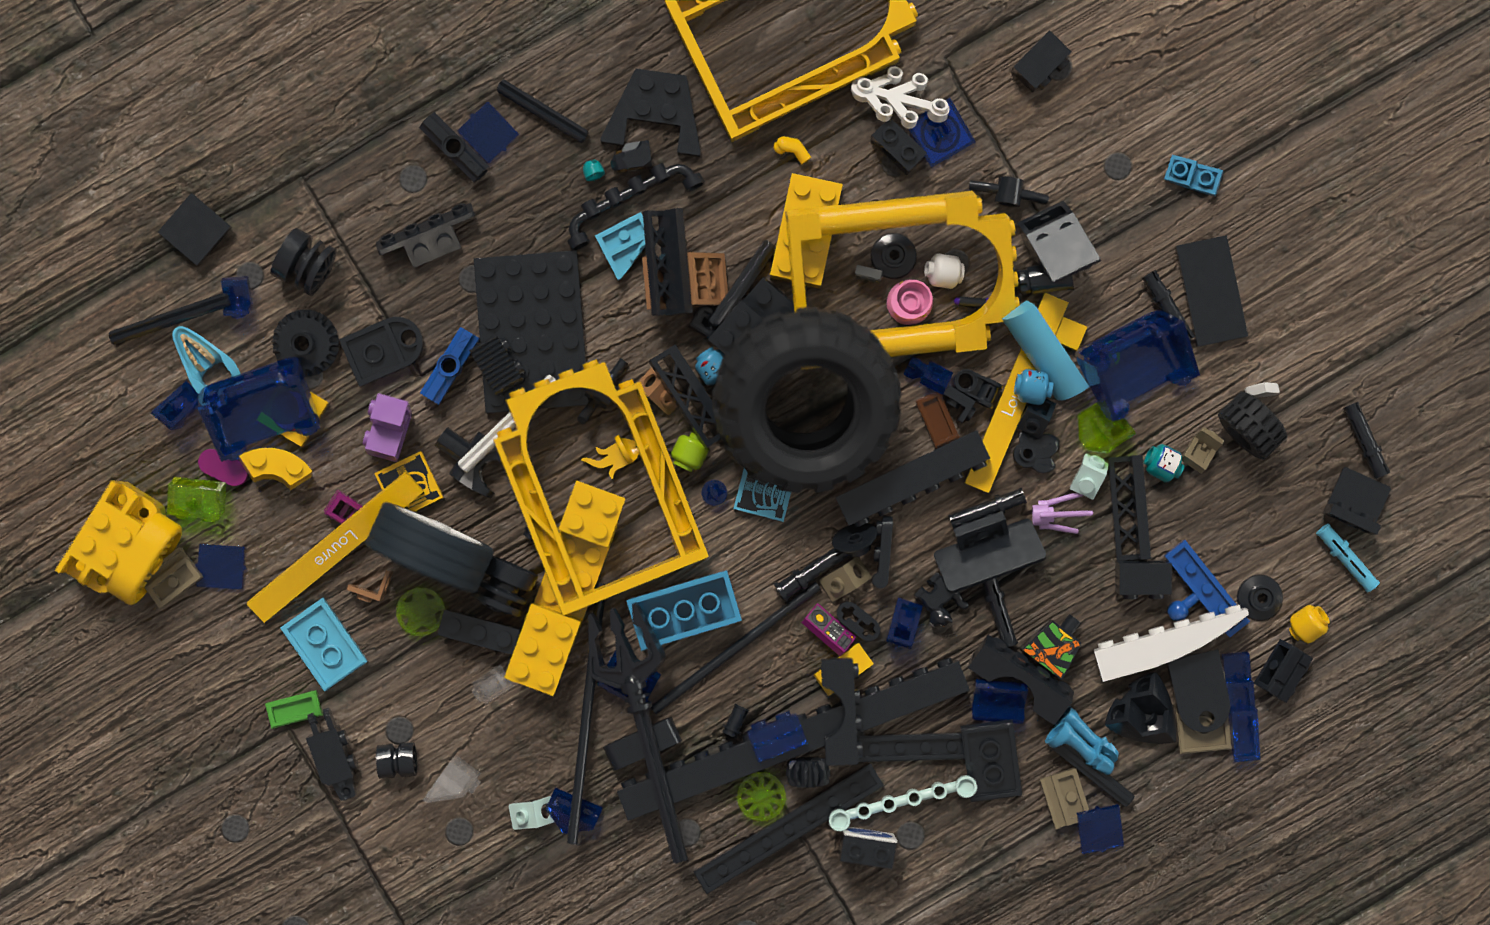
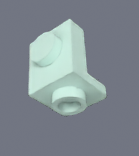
[1070,454,1109,499]

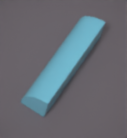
[1002,300,1089,400]

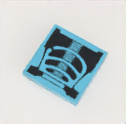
[733,469,791,522]

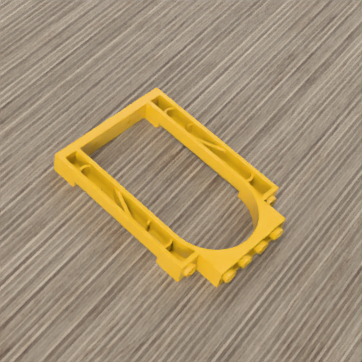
[664,0,918,142]
[785,191,1020,370]
[493,359,709,616]

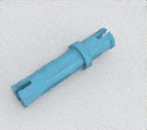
[1316,523,1380,593]

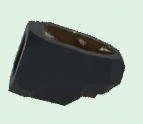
[610,140,652,172]

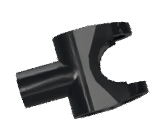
[435,427,501,499]

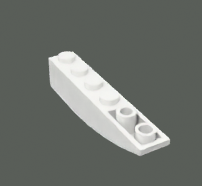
[1094,605,1249,682]

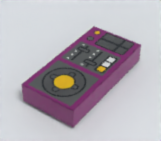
[801,603,856,657]

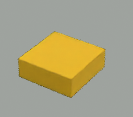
[1055,317,1087,351]

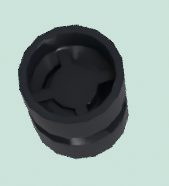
[376,742,417,779]

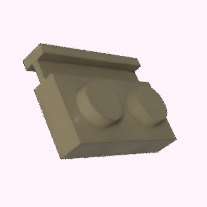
[144,547,204,609]
[1039,767,1092,829]

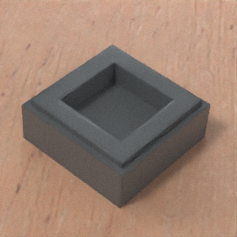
[855,265,883,283]

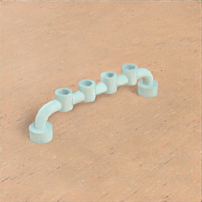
[829,775,977,831]

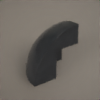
[1105,672,1177,744]

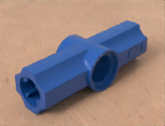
[420,327,480,405]

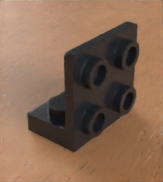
[1322,467,1391,535]

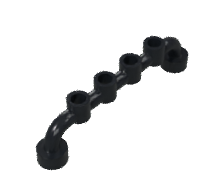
[567,163,705,251]

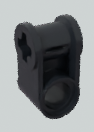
[951,369,1003,409]

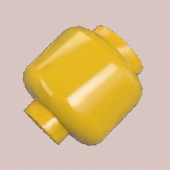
[1289,605,1330,644]

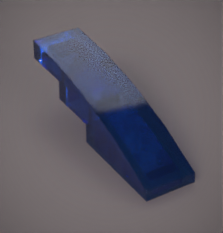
[1222,651,1261,762]

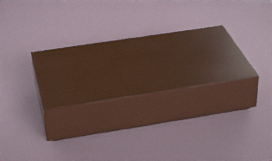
[915,391,960,448]

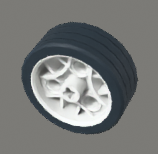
[365,502,494,593]

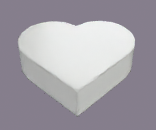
[1245,382,1280,398]

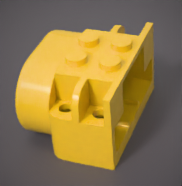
[55,481,183,605]

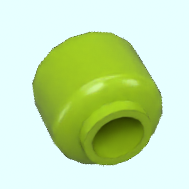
[671,432,709,472]

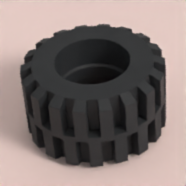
[1218,391,1288,460]

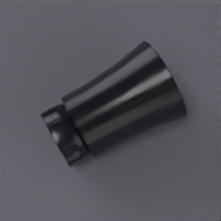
[1017,265,1074,296]

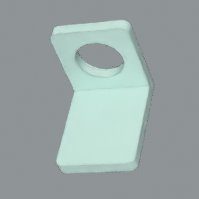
[509,796,558,830]

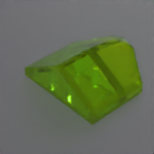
[1078,396,1136,453]

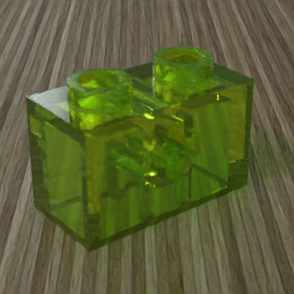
[167,477,226,522]

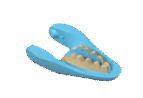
[172,326,242,402]

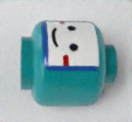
[1143,444,1184,482]

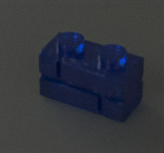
[747,710,808,763]

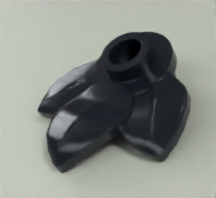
[1013,430,1060,473]

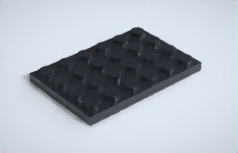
[474,250,589,413]

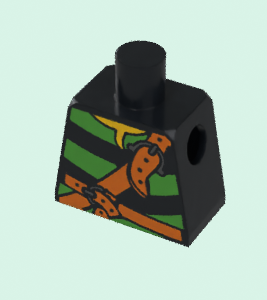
[1020,614,1082,680]

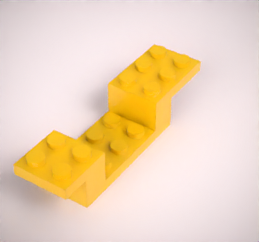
[504,481,626,696]

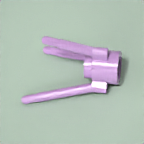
[1032,492,1093,534]

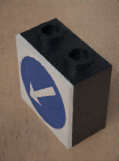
[838,827,897,869]

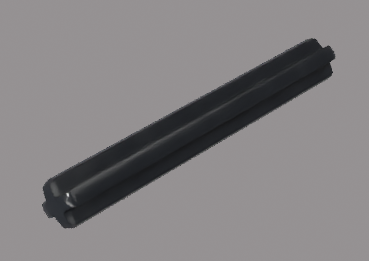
[108,293,231,345]

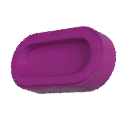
[198,449,249,486]

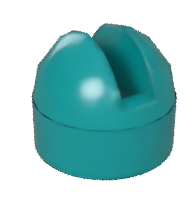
[583,159,605,181]

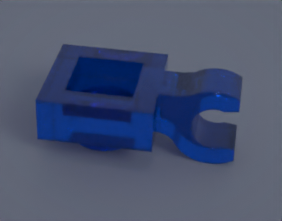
[904,357,953,395]

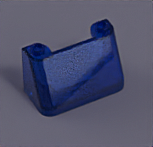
[1075,311,1200,421]
[197,357,321,462]

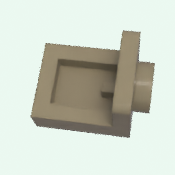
[1182,427,1224,474]

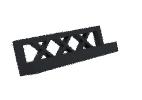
[642,208,693,316]
[648,345,721,449]
[1107,455,1151,561]

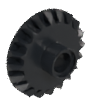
[271,309,339,377]

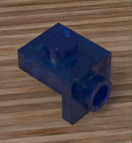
[221,276,253,318]

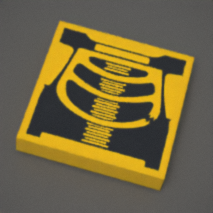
[374,451,444,512]

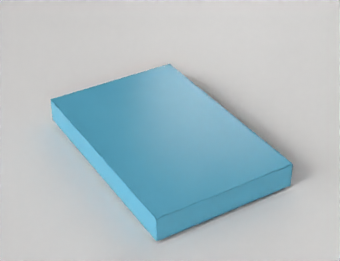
[280,598,368,691]

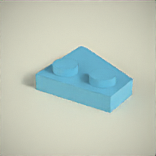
[595,212,645,281]

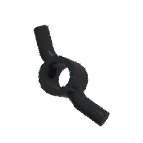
[969,176,1049,207]
[577,358,628,424]

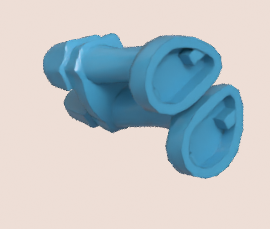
[1045,706,1119,775]

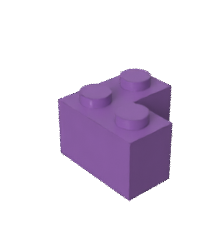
[363,393,412,462]

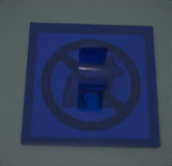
[908,98,976,168]

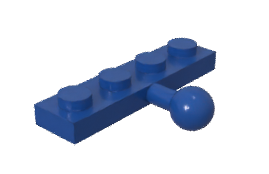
[1164,540,1250,638]

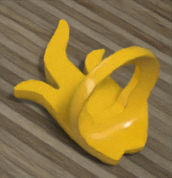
[581,435,639,479]

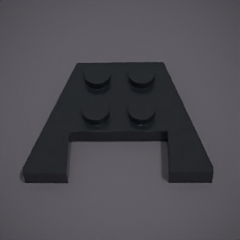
[600,68,701,157]

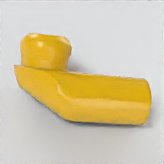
[773,136,812,165]

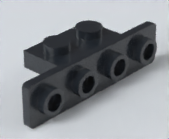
[376,203,475,268]

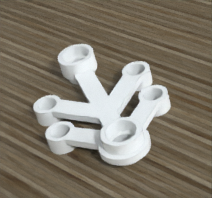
[851,66,950,129]

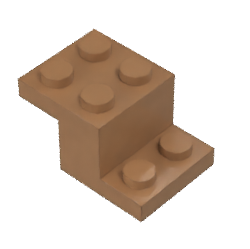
[642,252,728,310]

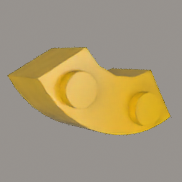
[239,448,313,490]

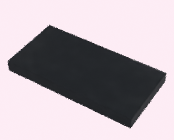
[1175,235,1248,347]

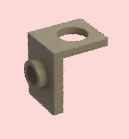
[819,557,872,602]

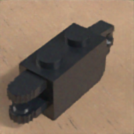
[306,707,358,801]

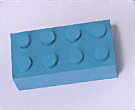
[626,570,742,651]

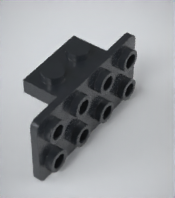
[934,511,1047,594]

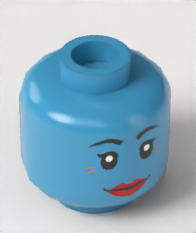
[695,347,725,386]
[1014,369,1053,405]

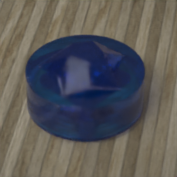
[701,480,727,506]

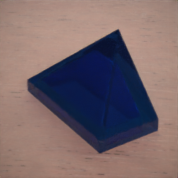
[545,788,603,834]

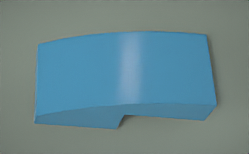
[1164,155,1224,197]

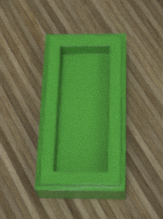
[265,690,323,729]

